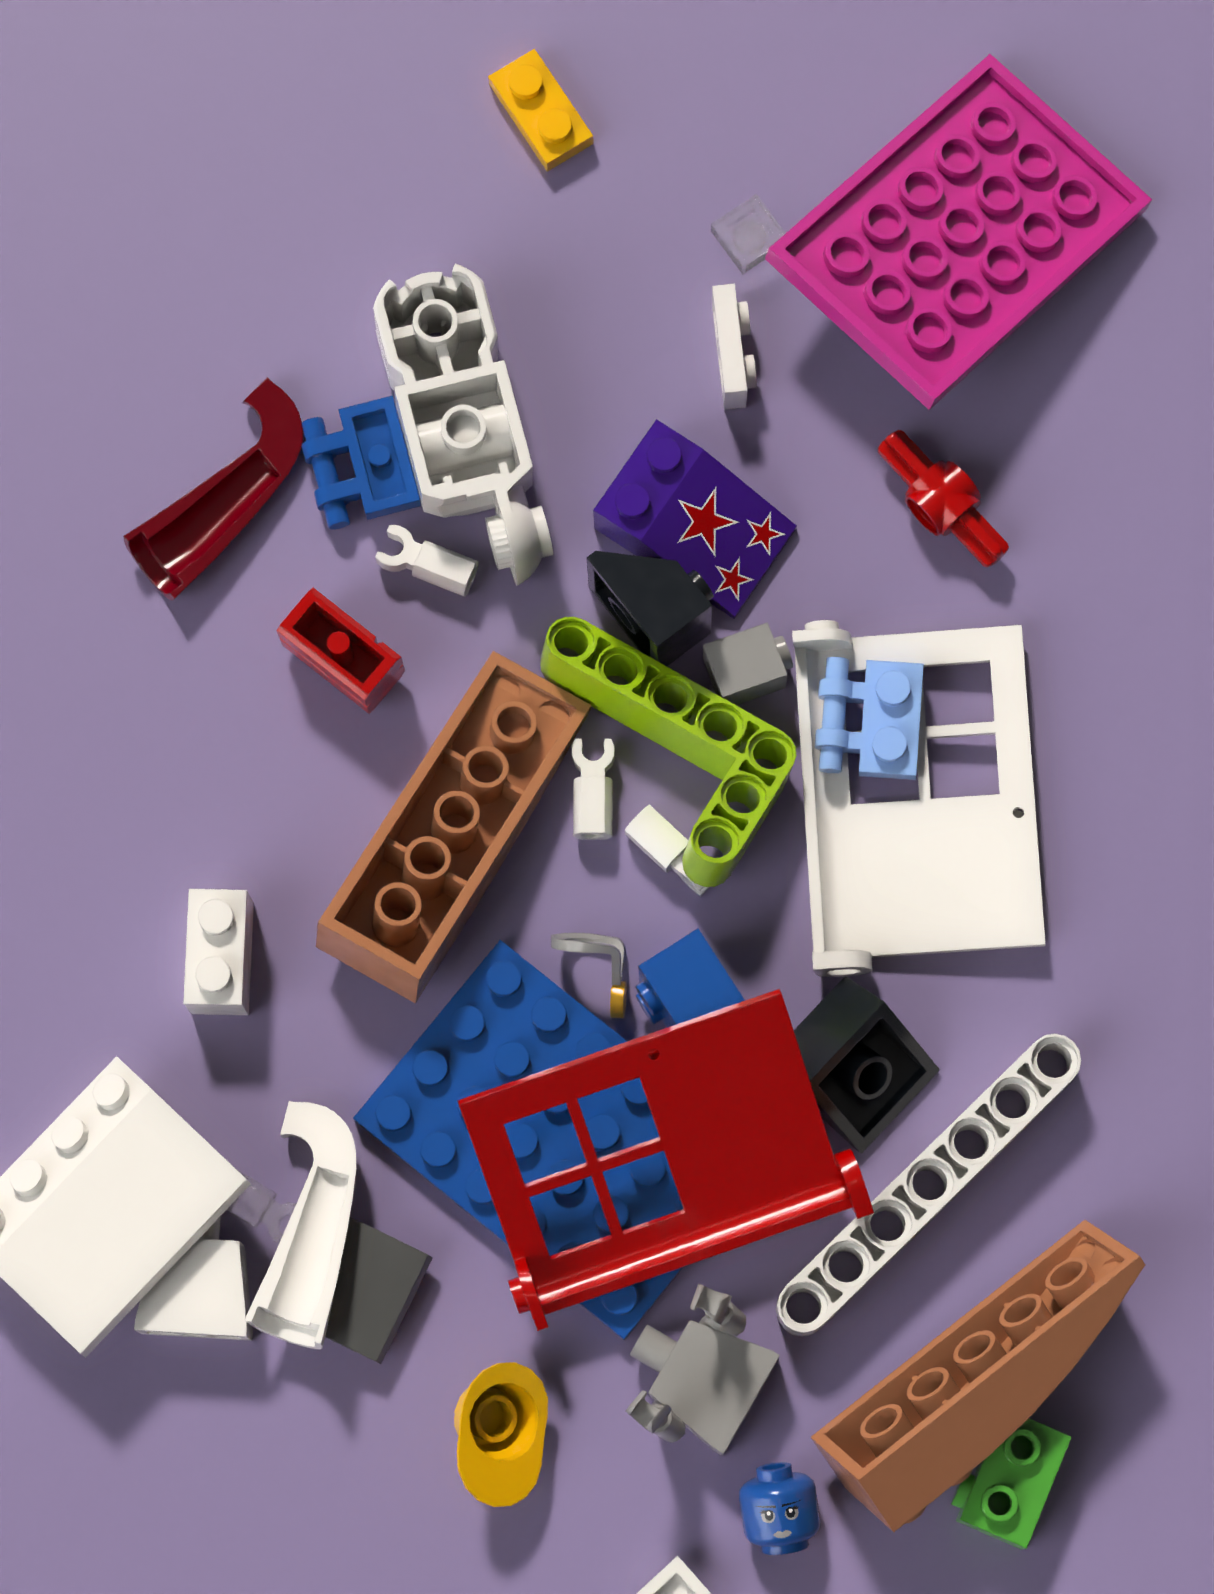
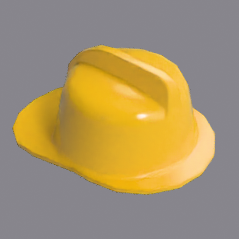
[454,1362,548,1507]

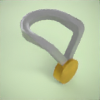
[551,933,627,1018]

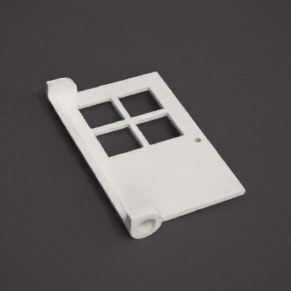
[792,620,1046,977]

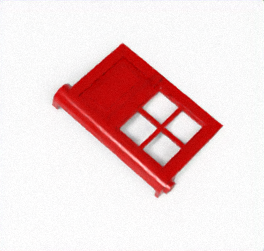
[458,989,874,1331]

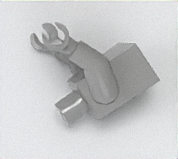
[625,1284,780,1456]

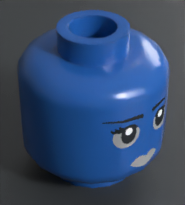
[739,1462,821,1555]

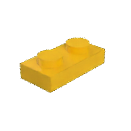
[488,48,594,172]

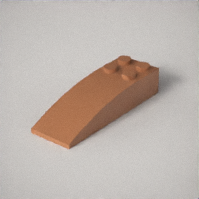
[316,651,592,1004]
[811,1220,1145,1532]

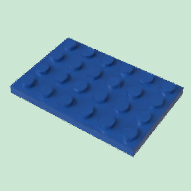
[353,940,683,1341]

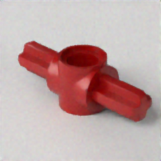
[877,430,1009,568]

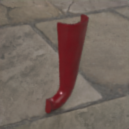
[123,377,303,601]

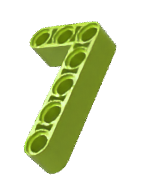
[540,617,797,887]

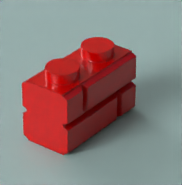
[276,587,405,714]

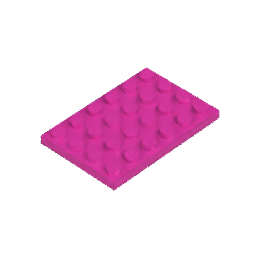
[765,54,1152,410]

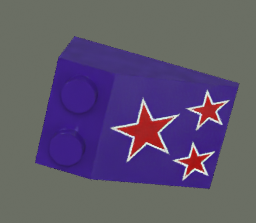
[593,419,797,619]

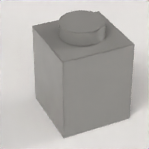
[702,622,793,705]

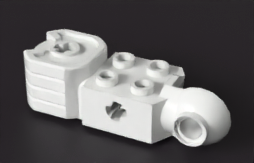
[373,264,553,586]

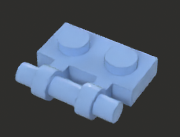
[815,657,924,780]

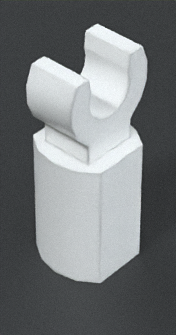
[375,525,479,597]
[572,739,615,840]
[625,804,709,897]

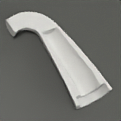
[244,1101,356,1350]

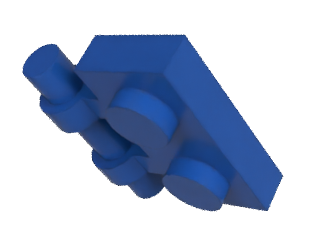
[301,395,421,530]

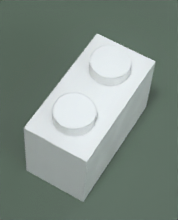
[183,889,254,1015]

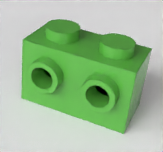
[951,1418,1071,1550]

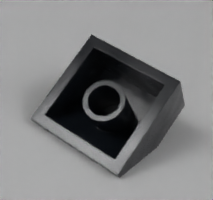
[586,551,714,666]
[794,976,940,1154]

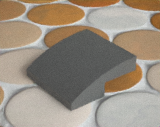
[325,1217,433,1364]

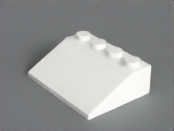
[0,1056,251,1358]

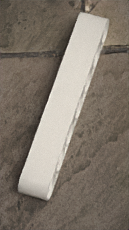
[776,1034,1081,1337]

